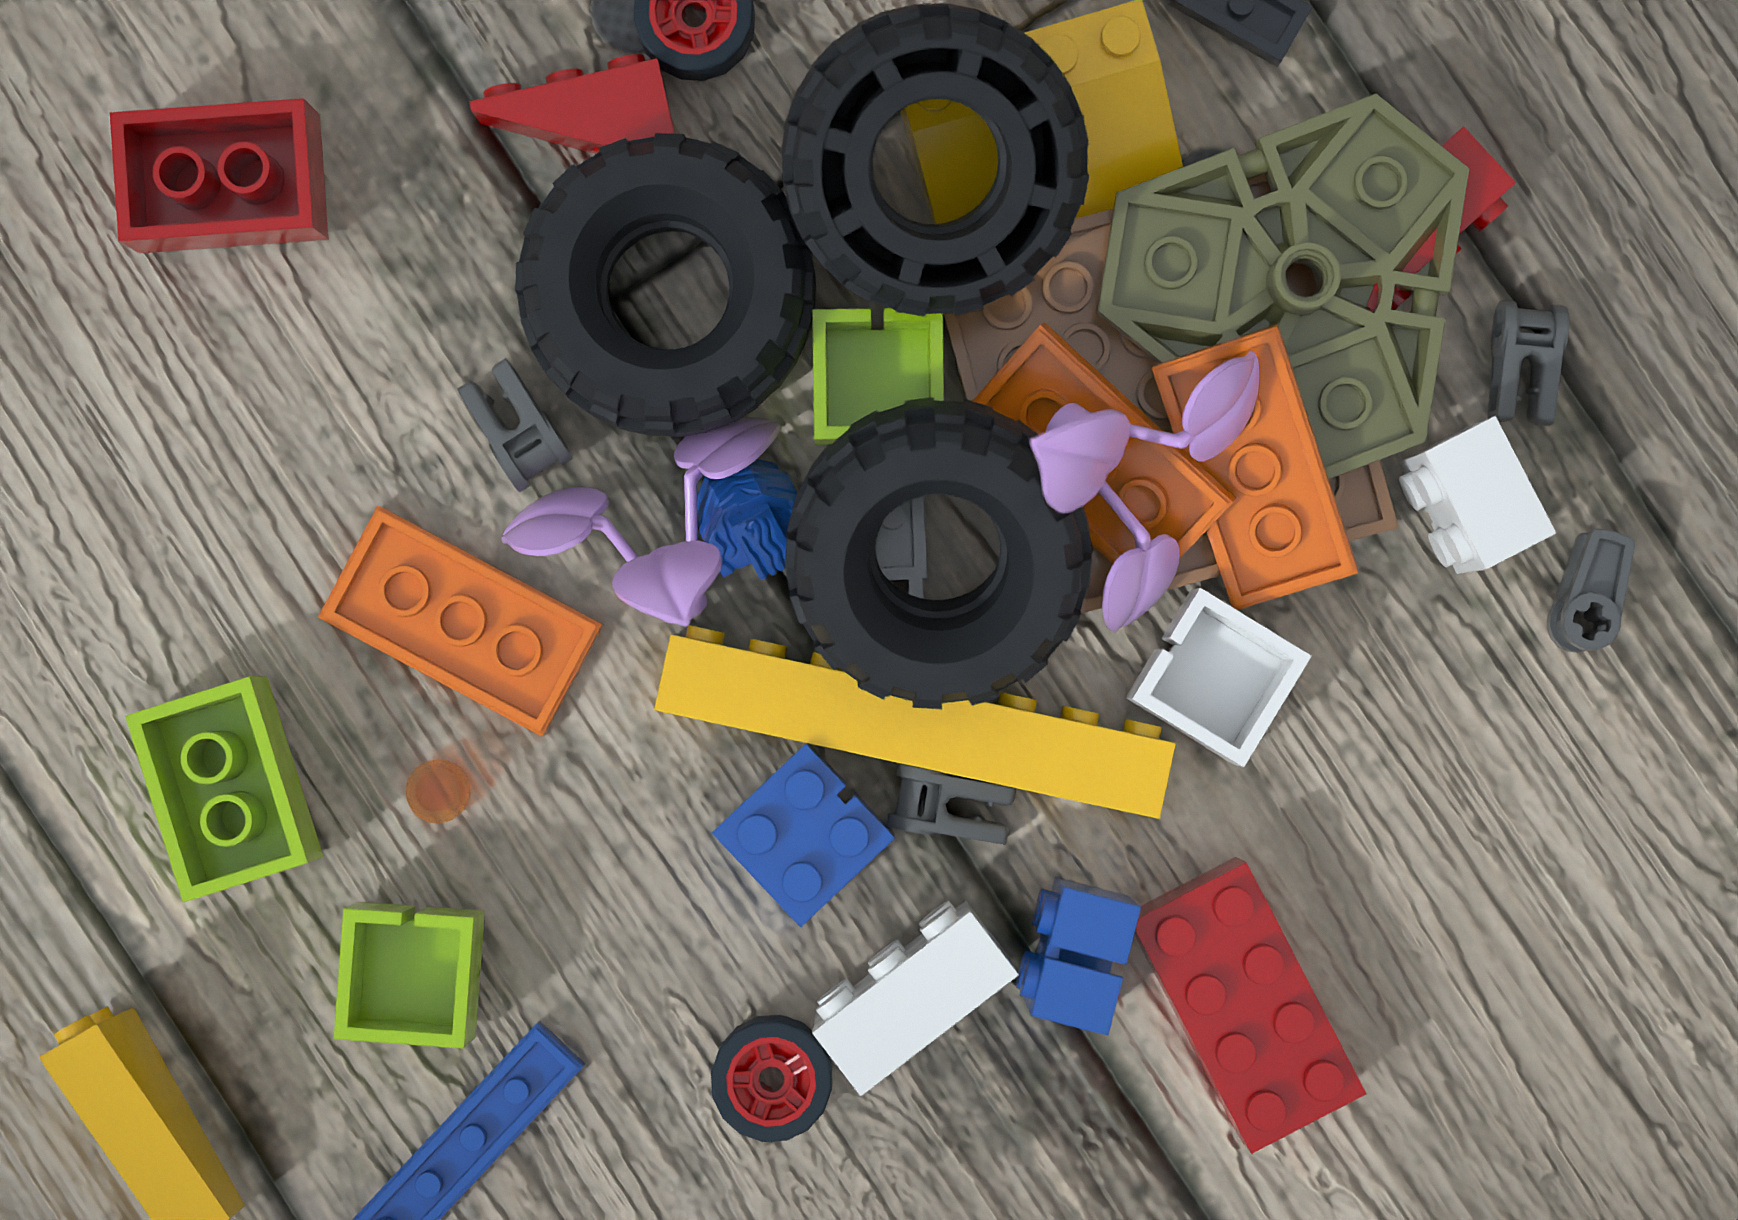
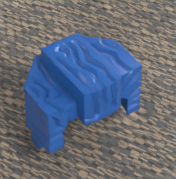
[697,459,798,579]

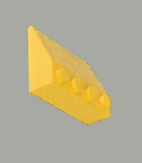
[900,0,1183,224]

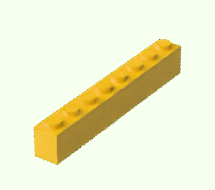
[654,625,1176,819]

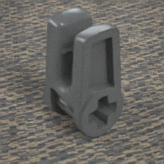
[1488,300,1569,426]
[457,358,574,493]
[1547,529,1635,652]
[887,763,1016,845]

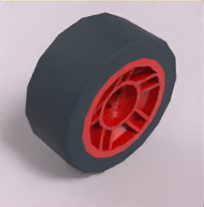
[633,0,755,81]
[711,1015,833,1142]

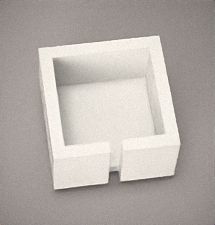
[1399,416,1556,574]
[1125,588,1312,767]

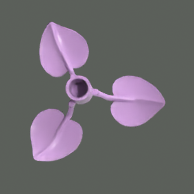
[1030,350,1260,632]
[501,417,781,627]

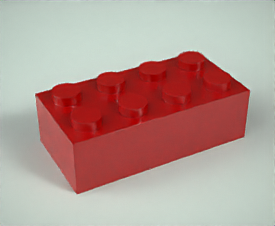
[1134,857,1367,1154]

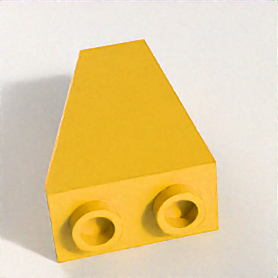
[39,1006,245,1220]

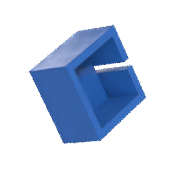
[712,743,895,927]
[1016,877,1141,1036]

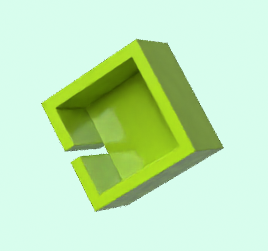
[812,308,944,446]
[333,901,485,1049]

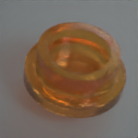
[406,759,471,823]

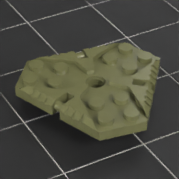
[1096,94,1469,479]

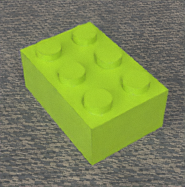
[125,676,324,903]

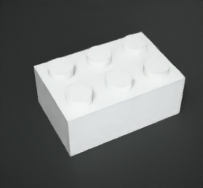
[812,900,1019,1096]

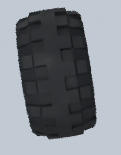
[781,3,1089,317]
[515,133,816,437]
[785,397,1092,709]

